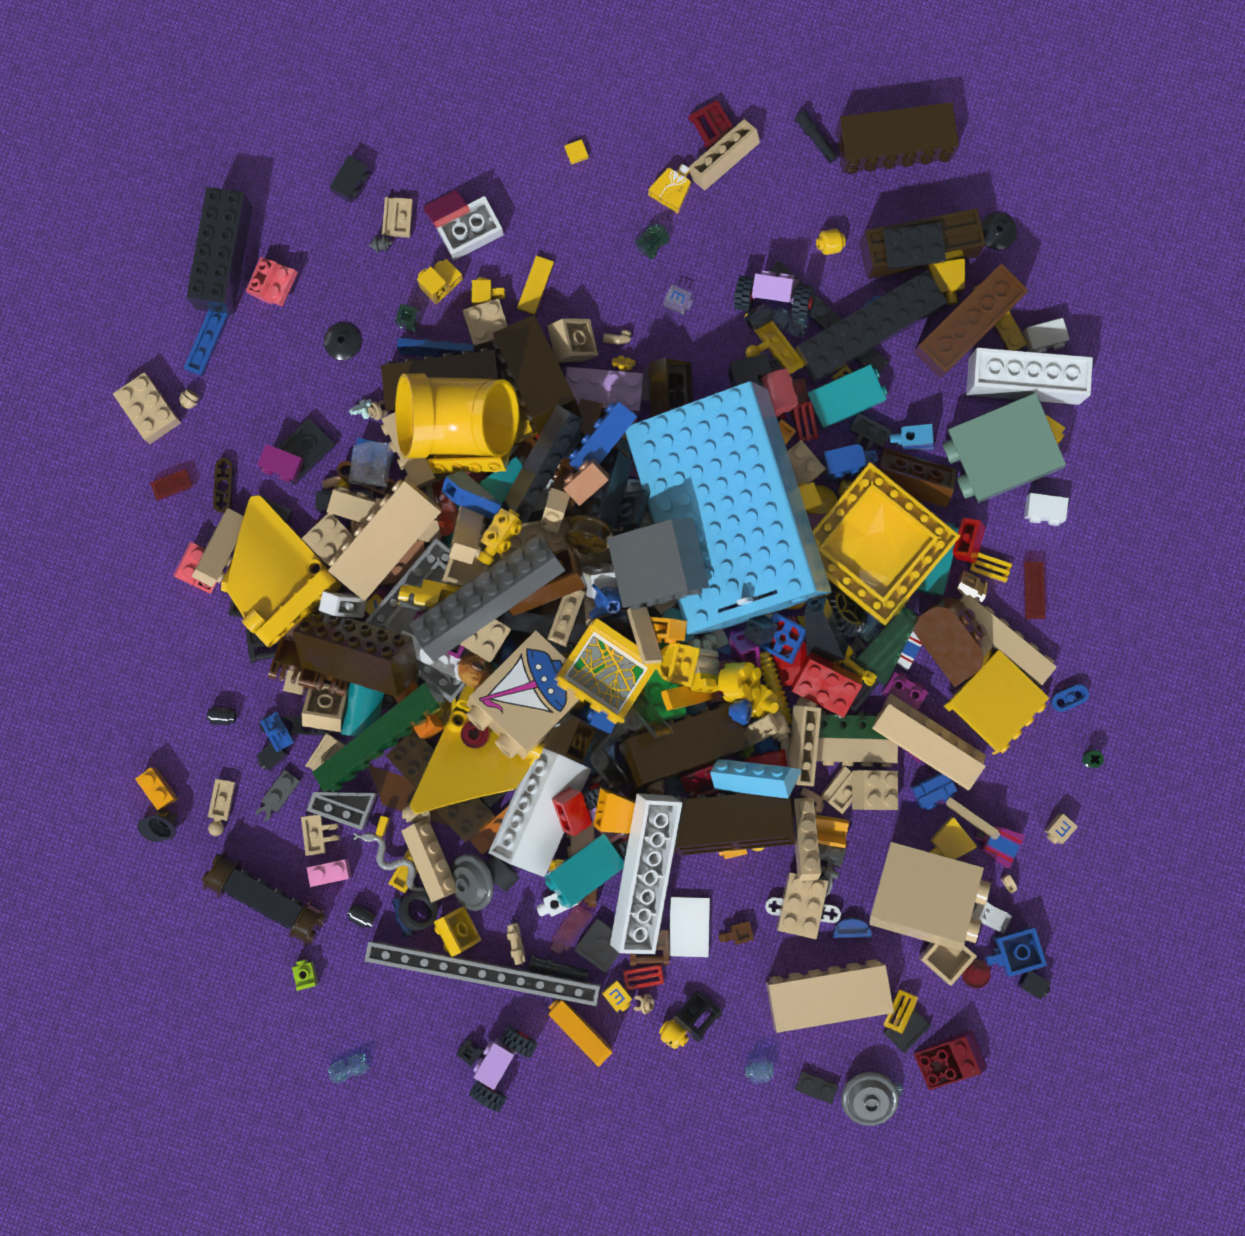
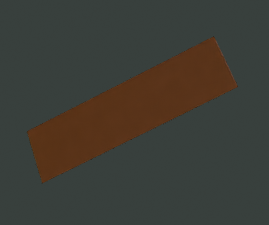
[368,766,449,826]

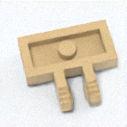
[301,815,340,856]

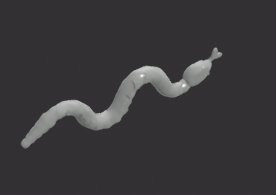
[353,833,427,893]

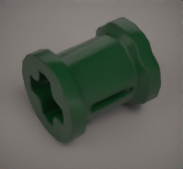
[1082,750,1104,768]

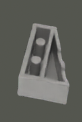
[306,792,378,830]

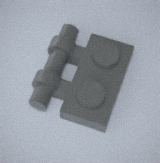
[818,844,847,880]

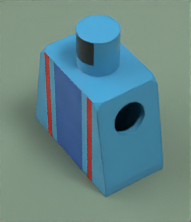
[890,424,934,450]

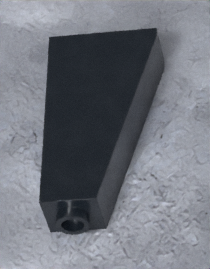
[804,597,848,661]

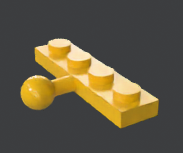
[744,305,804,375]

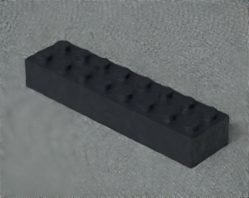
[795,270,947,383]

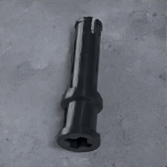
[794,110,839,164]
[528,954,588,982]

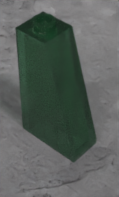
[856,607,919,686]

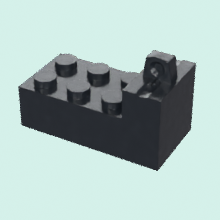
[727,353,779,388]

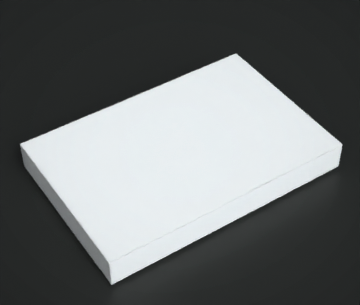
[669,897,710,957]

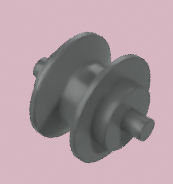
[369,234,392,254]

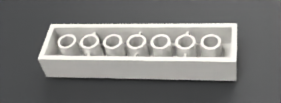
[610,794,682,954]

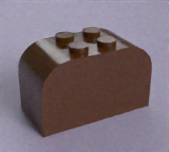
[908,597,993,687]

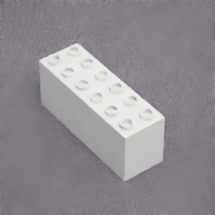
[966,348,1093,405]
[489,748,591,877]

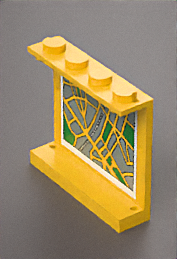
[554,618,662,724]

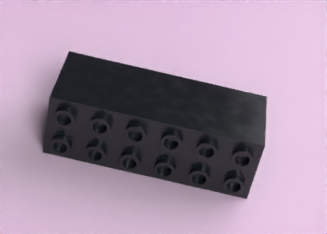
[186,187,253,315]

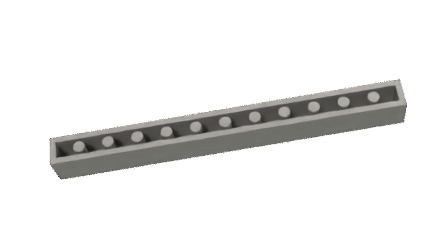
[365,940,600,1006]

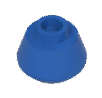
[729,698,752,725]

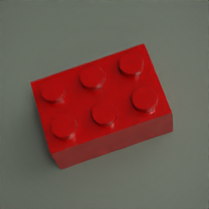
[792,651,862,718]

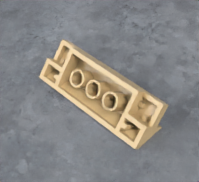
[872,694,986,790]

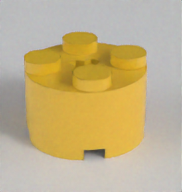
[718,662,761,702]

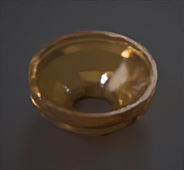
[457,652,493,688]

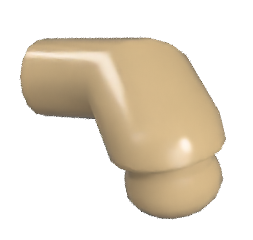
[603,330,631,344]

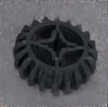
[822,587,868,638]

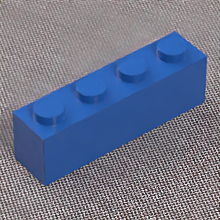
[569,399,637,471]

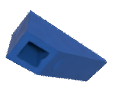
[441,470,503,519]

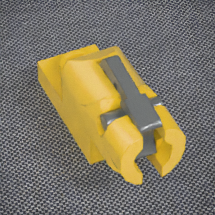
[398,579,462,612]

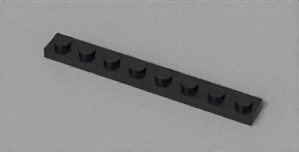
[769,261,889,373]

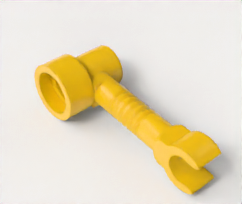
[832,645,877,686]

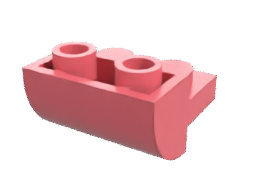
[246,257,298,306]
[760,369,798,418]
[173,542,224,594]

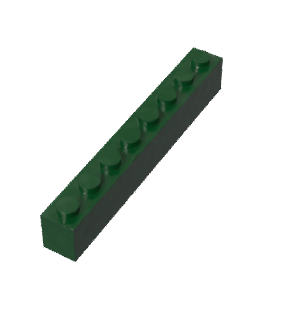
[312,683,446,792]

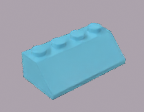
[710,759,801,798]

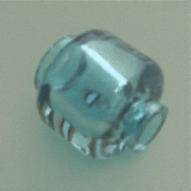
[745,1057,774,1084]

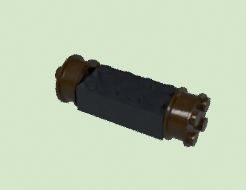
[565,434,633,555]
[201,851,328,947]

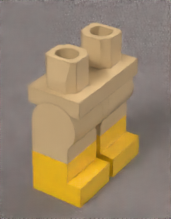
[686,639,720,693]

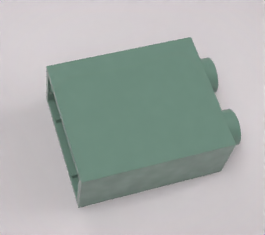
[942,393,1066,503]

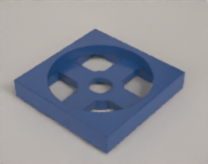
[758,612,806,664]

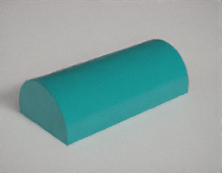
[341,683,384,737]

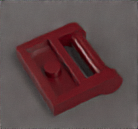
[688,100,734,150]

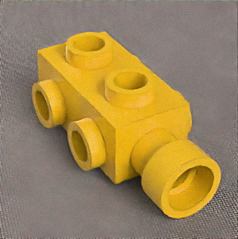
[476,508,522,567]

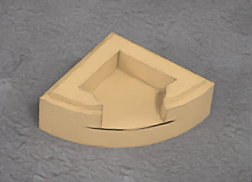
[1000,874,1017,894]

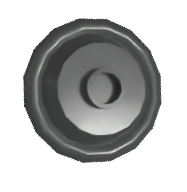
[450,854,494,911]
[841,1072,900,1126]

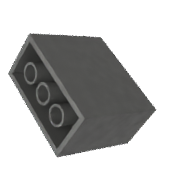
[607,517,709,610]

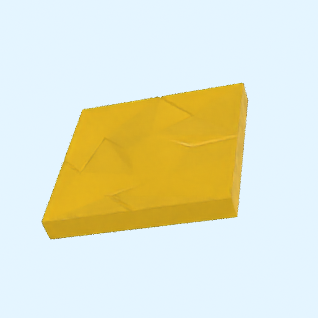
[812,462,960,626]

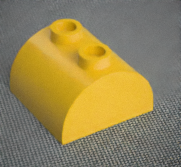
[434,906,482,957]

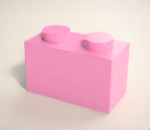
[307,859,352,887]

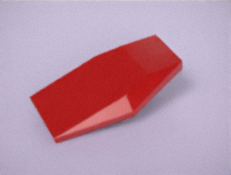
[771,616,807,686]

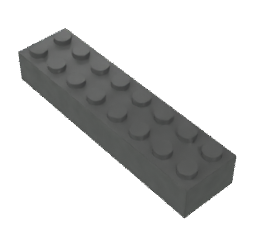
[409,534,565,662]

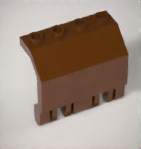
[268,610,349,697]

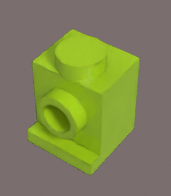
[292,959,319,991]

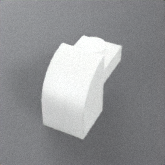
[971,902,1012,934]

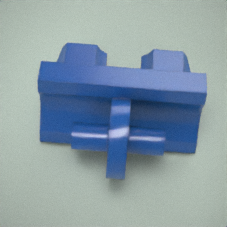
[260,712,294,752]

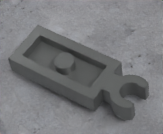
[256,770,301,821]

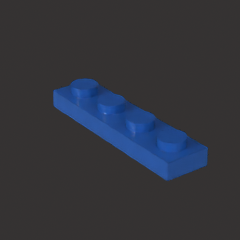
[184,310,229,376]
[397,337,474,358]

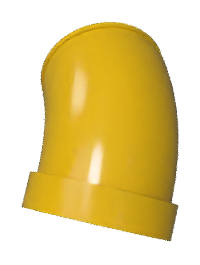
[395,373,520,459]

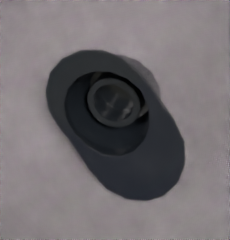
[137,810,178,842]

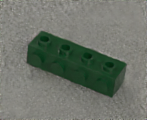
[819,711,889,740]

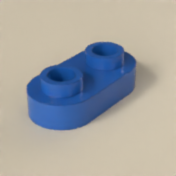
[500,637,519,663]
[1051,685,1089,712]

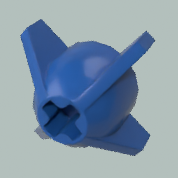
[588,583,622,619]

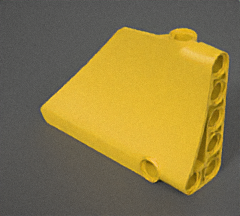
[226,495,342,647]
[410,686,545,814]

